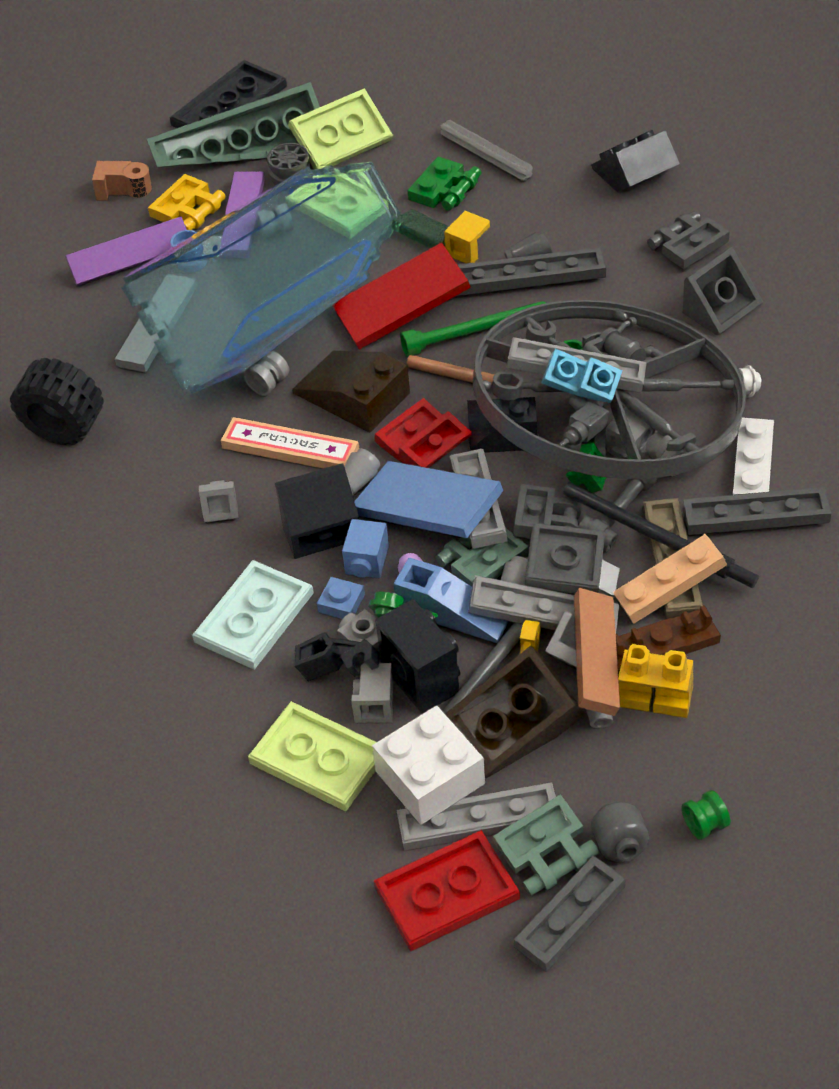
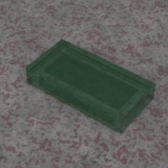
[392,209,449,248]

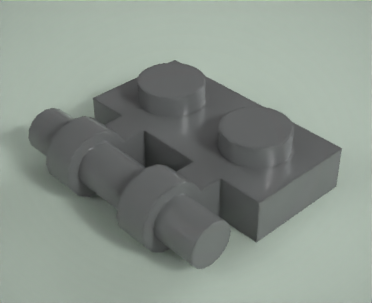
[647,211,730,270]
[513,484,581,540]

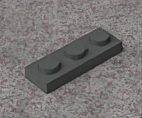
[514,855,626,972]

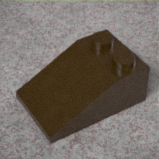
[292,351,410,433]
[445,646,586,779]

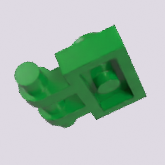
[407,156,482,211]

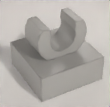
[199,480,239,522]

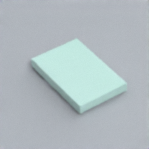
[192,560,314,670]

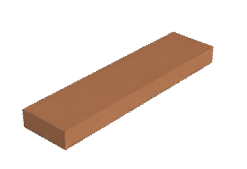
[574,588,620,716]

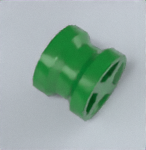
[681,790,731,840]

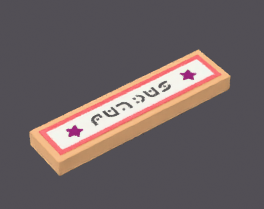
[221,417,359,468]

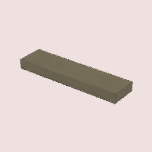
[643,498,703,619]

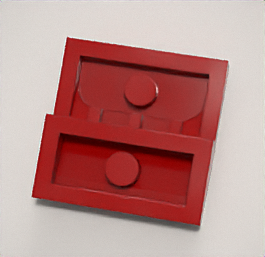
[374,398,472,468]

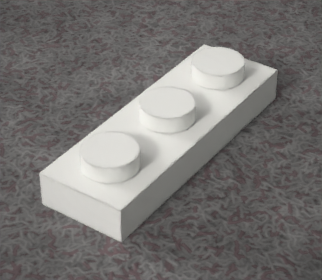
[733,418,774,495]

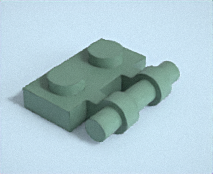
[435,527,529,587]
[493,794,599,896]

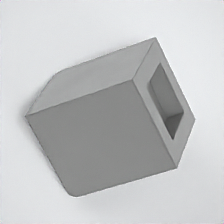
[545,611,577,669]

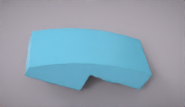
[541,348,623,403]

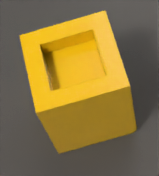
[444,211,490,264]

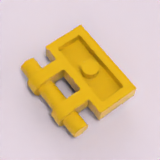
[148,174,226,230]

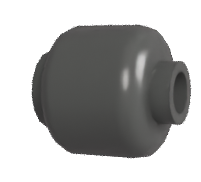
[591,801,650,862]

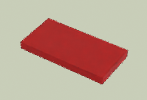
[332,242,471,350]

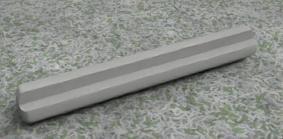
[440,120,533,181]

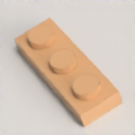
[613,534,727,624]

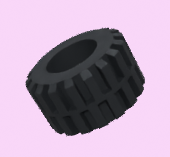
[10,358,104,445]

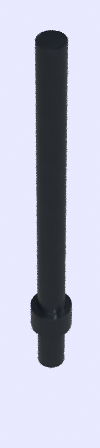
[563,482,759,589]

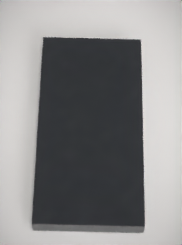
[169,60,287,128]

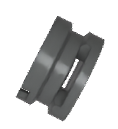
[267,143,311,188]

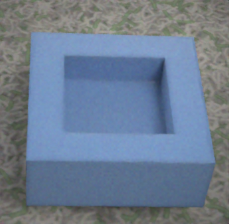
[317,577,365,619]

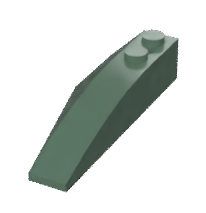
[147,82,320,168]

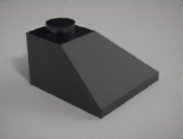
[467,396,538,453]

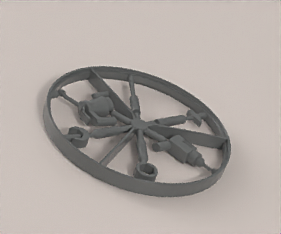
[472,300,746,479]

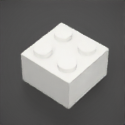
[372,705,485,825]

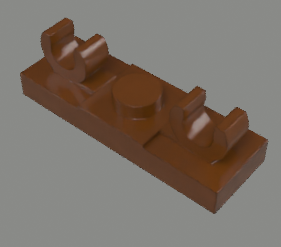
[616,605,721,676]

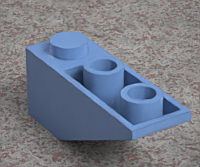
[394,558,509,643]

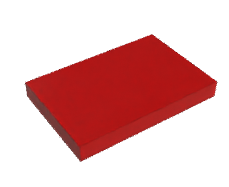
[374,830,520,952]

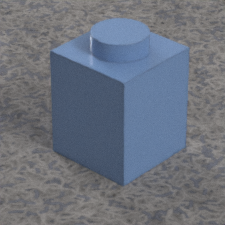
[342,519,389,578]

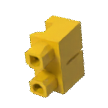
[618,644,693,718]

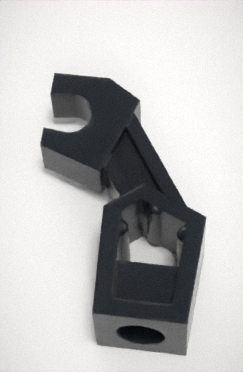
[294,632,379,681]

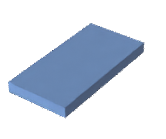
[354,461,503,538]

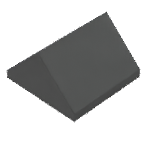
[682,247,763,335]

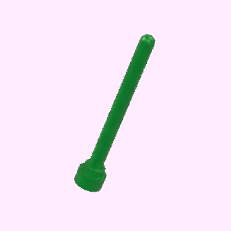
[400,301,546,357]

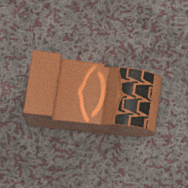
[92,161,152,201]

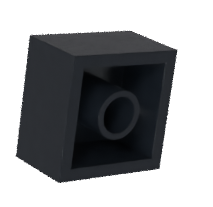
[375,599,461,714]

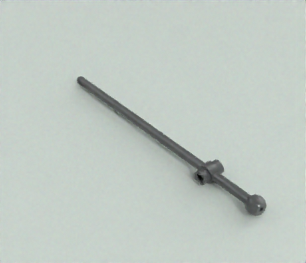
[442,478,657,714]

